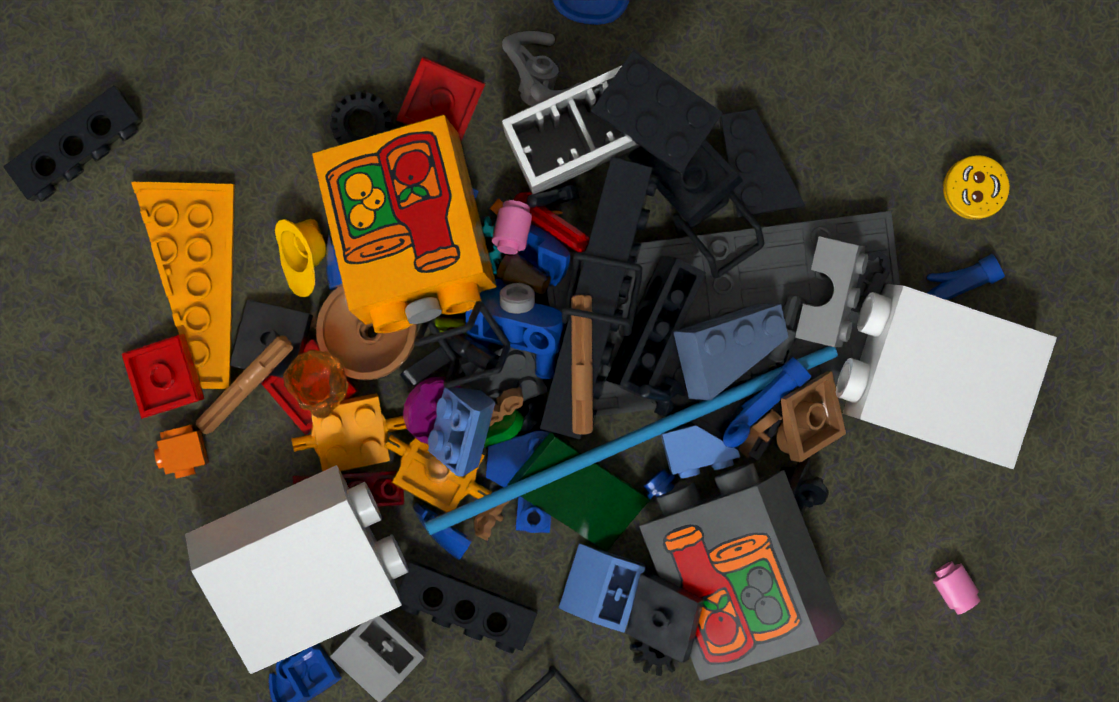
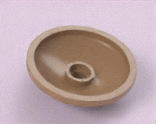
[316,285,417,380]

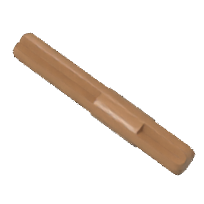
[571,295,593,434]
[196,335,293,434]

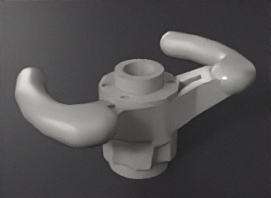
[502,31,583,106]

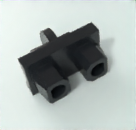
[780,458,829,516]

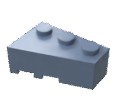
[673,304,789,400]

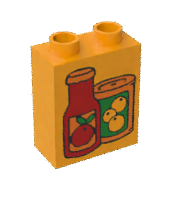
[312,115,497,333]

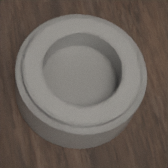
[500,283,535,314]
[405,297,442,324]

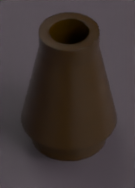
[497,253,551,295]

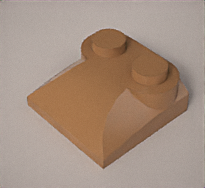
[777,371,846,462]

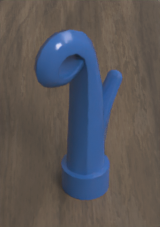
[926,254,1005,300]
[723,357,811,448]

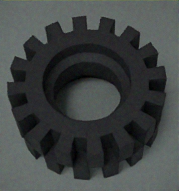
[330,92,393,145]

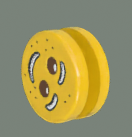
[943,155,1010,220]

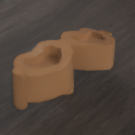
[489,387,524,426]
[737,409,783,458]
[474,492,510,541]

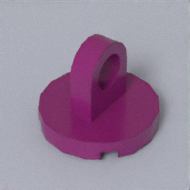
[403,377,462,444]

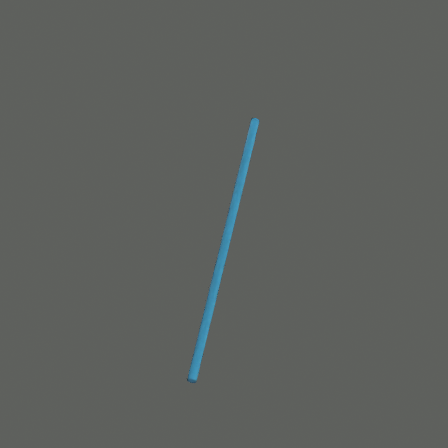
[424,346,838,535]

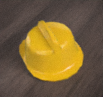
[275,219,326,297]

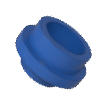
[643,469,675,499]

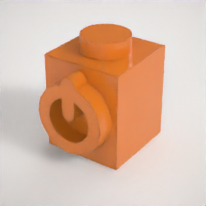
[154,425,209,479]

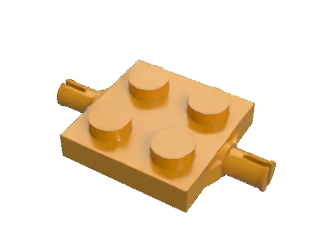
[291,393,407,472]
[384,434,492,513]

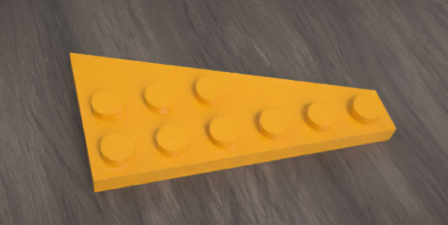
[131,182,235,389]

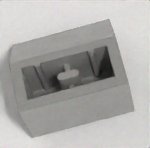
[330,614,426,702]

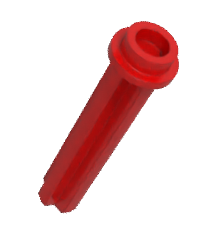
[513,192,590,252]

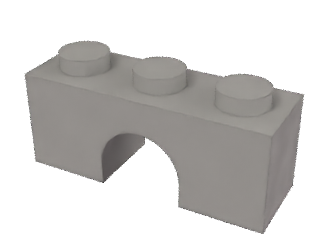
[795,236,868,347]

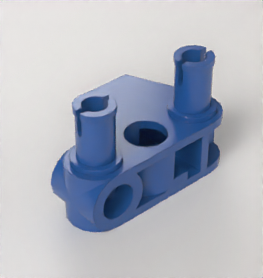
[465,278,568,379]
[486,430,551,533]

